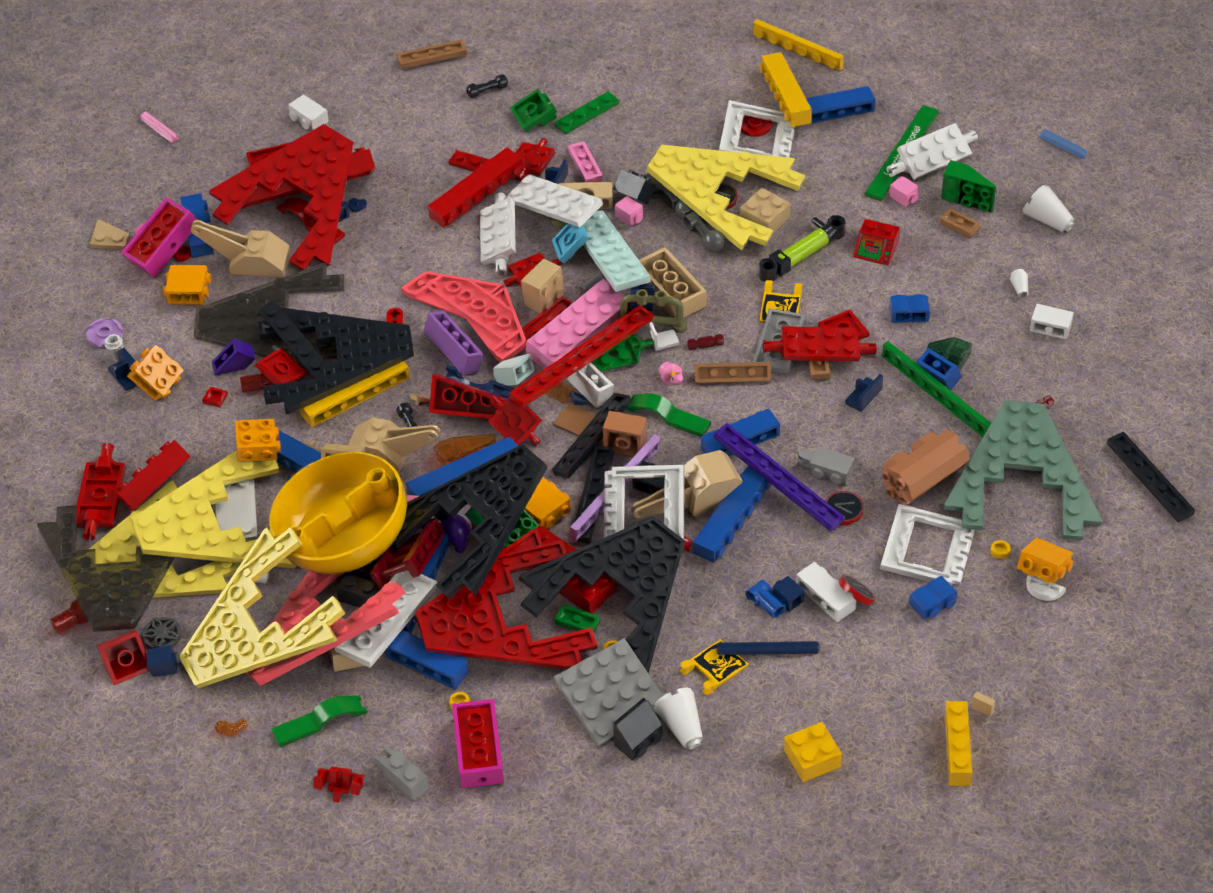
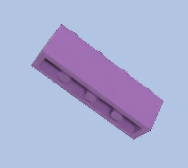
[424,311,483,375]

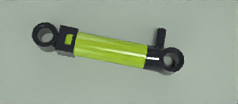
[759,215,846,282]

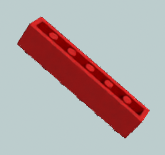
[427,147,523,228]

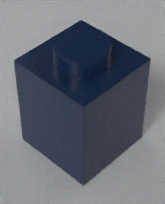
[773,576,805,612]
[147,645,180,677]

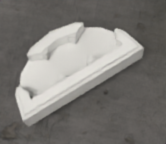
[1026,575,1066,601]

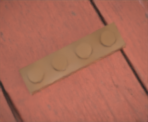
[397,39,467,69]
[694,362,771,383]

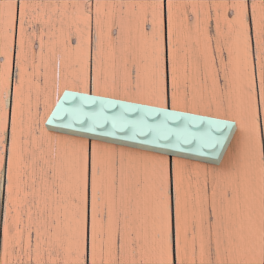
[583,210,651,292]

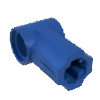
[745,580,786,618]

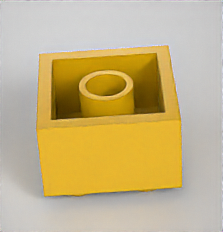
[784,722,842,782]

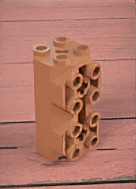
[882,429,970,506]

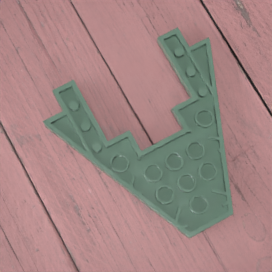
[943,400,1102,540]

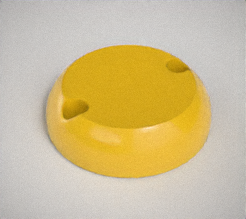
[269,452,407,574]

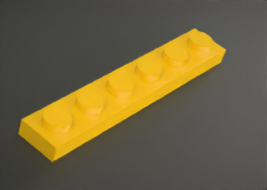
[753,19,844,71]

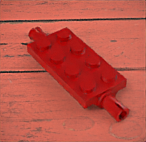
[762,326,877,362]
[73,443,126,541]

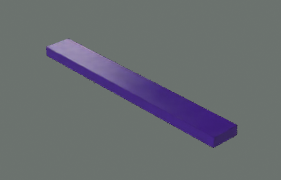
[713,423,845,532]

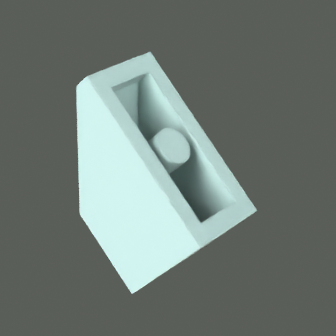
[493,353,535,385]

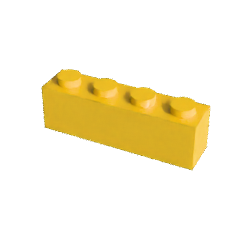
[944,701,972,786]

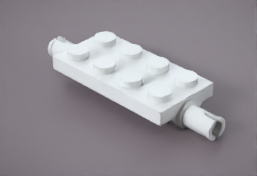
[887,123,978,180]
[480,192,516,277]

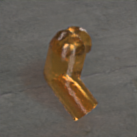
[215,718,248,737]

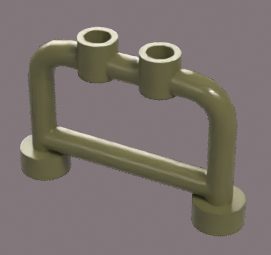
[617,289,687,333]

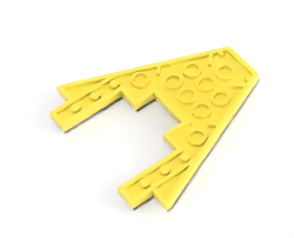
[647,145,805,250]
[132,451,296,568]
[63,480,240,603]
[179,527,346,688]

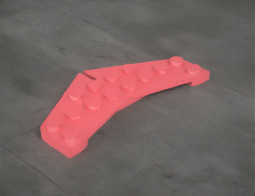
[401,271,526,363]

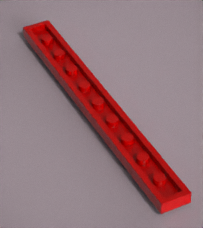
[509,305,654,408]

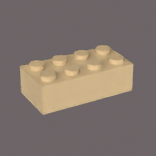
[639,247,707,317]

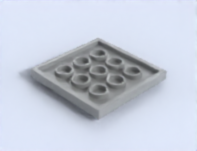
[553,639,663,747]

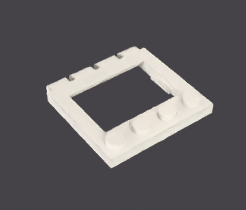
[719,100,795,158]
[604,465,684,539]
[880,504,975,586]

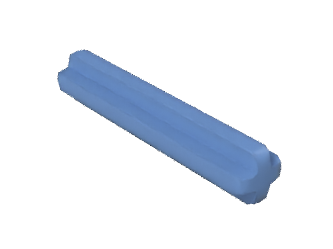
[1040,129,1088,159]

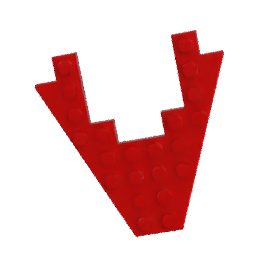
[209,124,354,271]
[415,528,598,670]

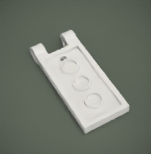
[216,479,258,541]

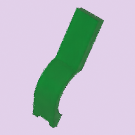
[626,393,711,437]
[271,695,368,747]

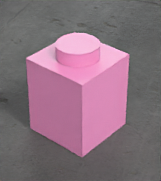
[889,176,918,207]
[615,196,643,227]

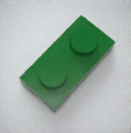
[555,604,601,633]

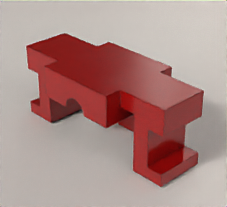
[313,766,364,803]

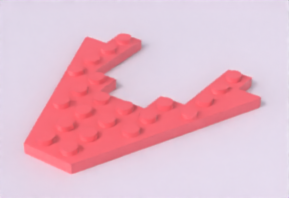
[245,571,406,686]

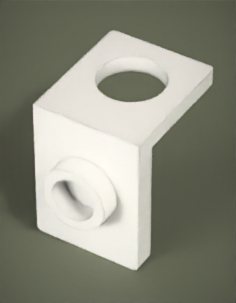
[649,322,679,351]

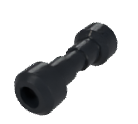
[466,74,508,98]
[396,403,417,427]

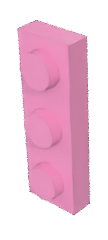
[568,141,603,183]

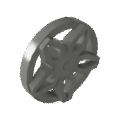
[142,617,181,649]

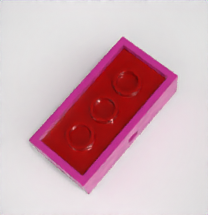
[121,197,197,278]
[452,699,504,788]

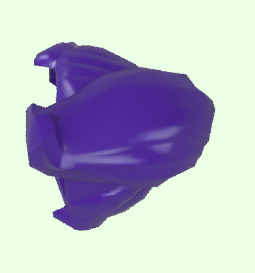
[439,514,471,553]

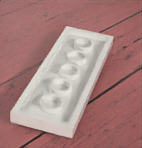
[506,175,603,228]
[335,571,437,668]

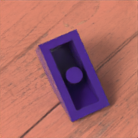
[212,338,255,375]

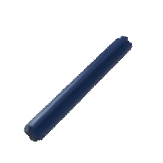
[716,641,819,655]

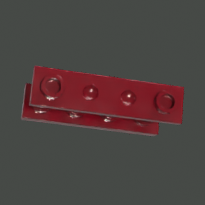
[370,517,446,589]

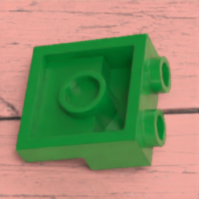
[509,89,558,132]

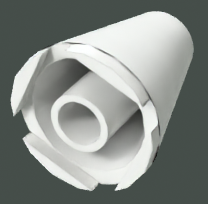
[1023,185,1074,233]
[654,688,703,749]

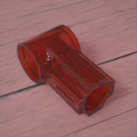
[240,372,275,393]
[50,599,92,634]

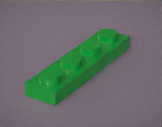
[554,91,619,135]

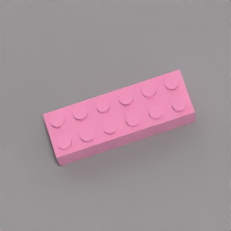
[525,279,630,369]

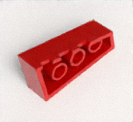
[429,373,508,419]
[116,439,191,512]

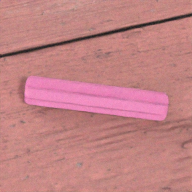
[140,112,179,143]

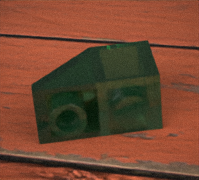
[927,337,972,370]

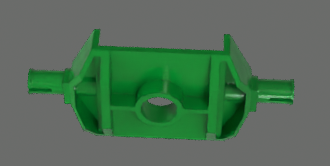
[591,334,654,372]

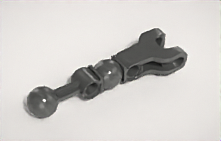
[645,173,725,253]

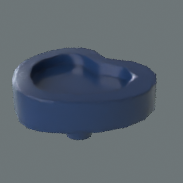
[348,198,367,212]
[569,391,588,405]

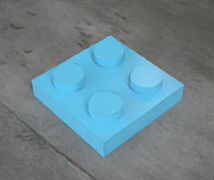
[552,223,588,263]

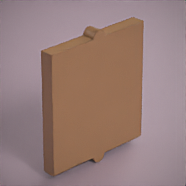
[553,403,596,436]

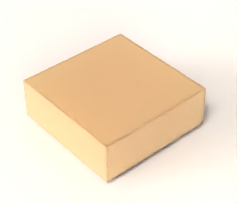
[971,692,995,717]

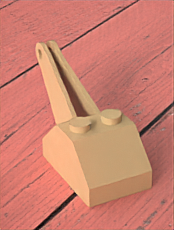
[191,220,291,278]
[348,417,440,472]
[631,450,743,519]

